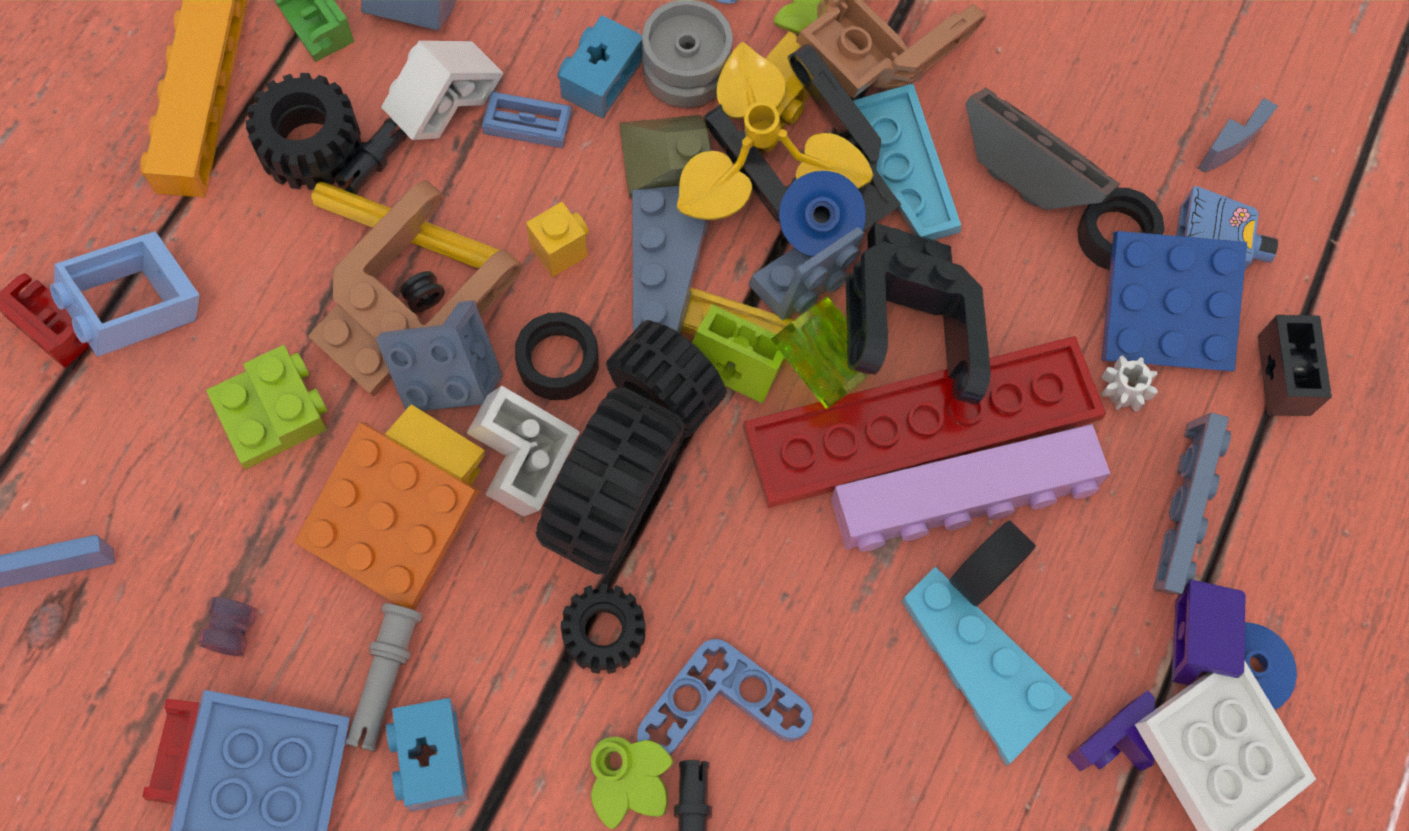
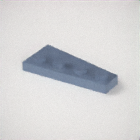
[632,186,710,334]
[1153,412,1231,595]

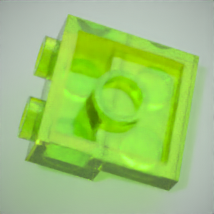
[771,296,869,409]

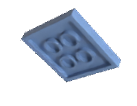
[169,690,350,831]

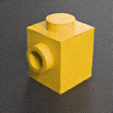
[526,202,589,278]

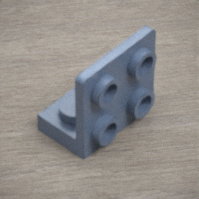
[748,227,865,321]
[376,300,503,411]

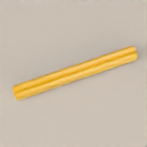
[311,182,499,269]

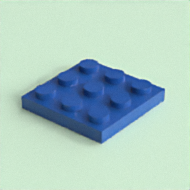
[1101,231,1247,371]

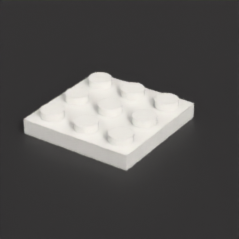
[1135,662,1316,831]

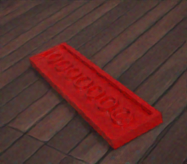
[743,336,1106,509]

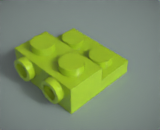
[206,345,328,469]

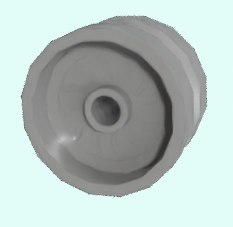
[642,0,733,108]

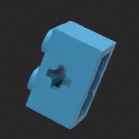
[558,15,643,119]
[386,698,469,812]

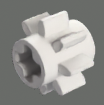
[1101,356,1158,412]

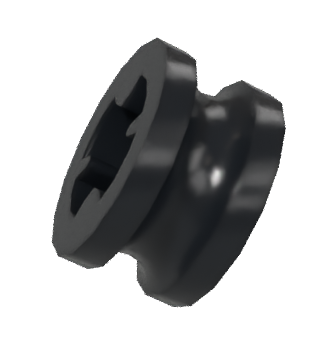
[400,271,445,312]

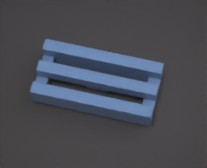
[482,92,572,148]

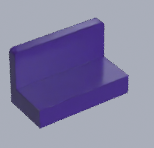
[1172,580,1246,686]

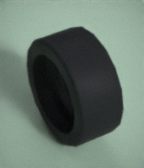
[1077,188,1165,270]
[515,312,599,400]
[949,520,1036,607]

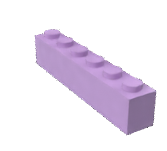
[831,424,1111,552]

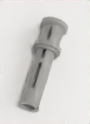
[345,603,423,752]

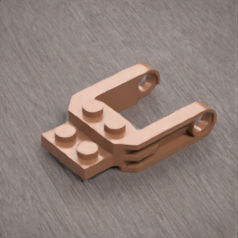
[796,0,986,98]
[308,180,522,396]

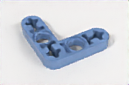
[637,639,813,756]

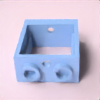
[50,231,200,357]

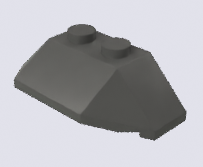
[966,87,1120,210]

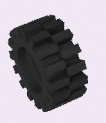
[561,584,645,674]

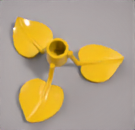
[677,42,873,220]

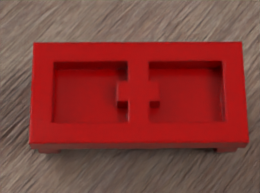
[0,273,90,368]
[142,699,199,804]

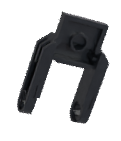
[703,44,901,233]
[846,223,991,405]

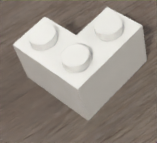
[381,40,504,140]
[467,386,580,517]

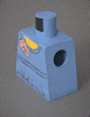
[1176,186,1278,270]

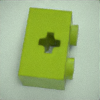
[692,304,792,404]

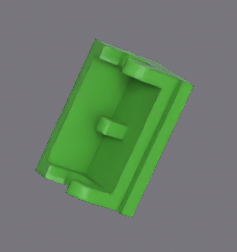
[275,0,354,62]

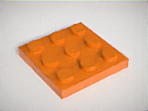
[294,422,480,610]

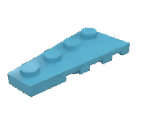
[853,83,961,240]
[902,567,1072,766]

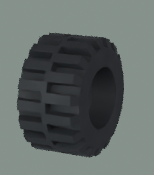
[245,73,362,190]
[606,320,727,437]

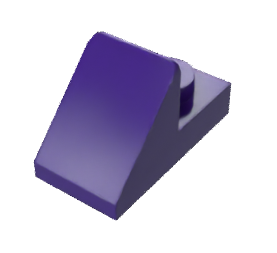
[1067,690,1155,771]

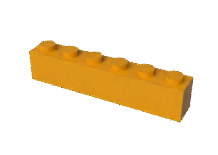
[140,0,248,198]

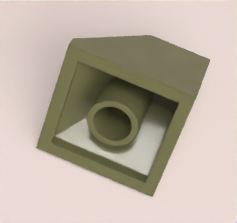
[619,115,711,199]

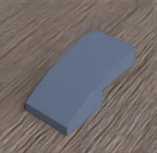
[1197,98,1278,173]

